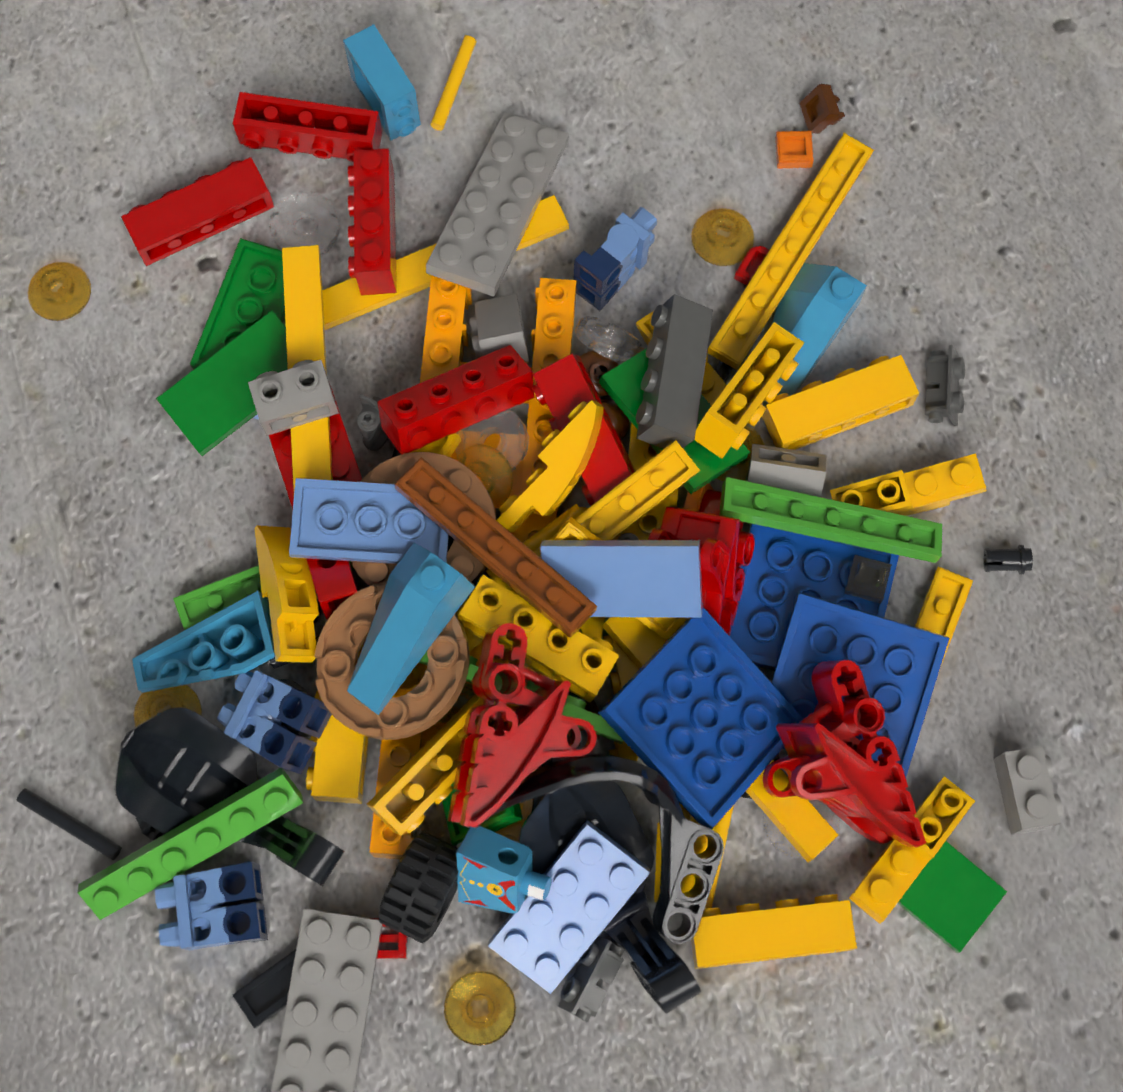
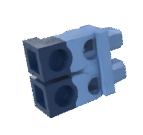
[573,207,657,311]
[217,670,332,775]
[155,861,268,950]

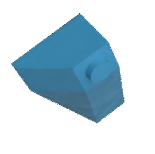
[764,263,867,403]
[347,543,475,715]
[132,591,275,693]

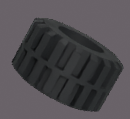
[379,831,459,944]

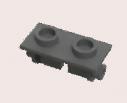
[925,345,965,426]
[357,394,389,451]
[558,936,624,1022]

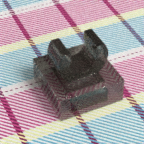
[844,555,892,603]

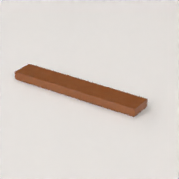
[394,457,597,638]

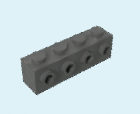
[636,294,713,449]

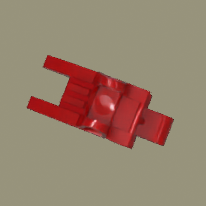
[648,490,755,636]
[448,623,597,828]
[762,660,926,848]

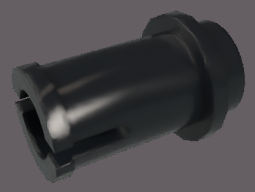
[983,545,1033,575]

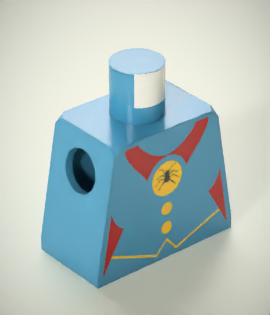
[456,825,552,914]

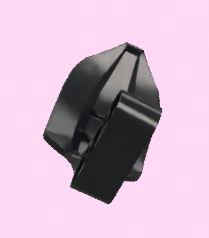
[114,707,345,886]
[486,754,724,944]
[519,780,701,1014]

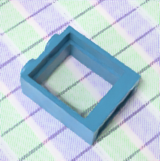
[343,24,421,140]

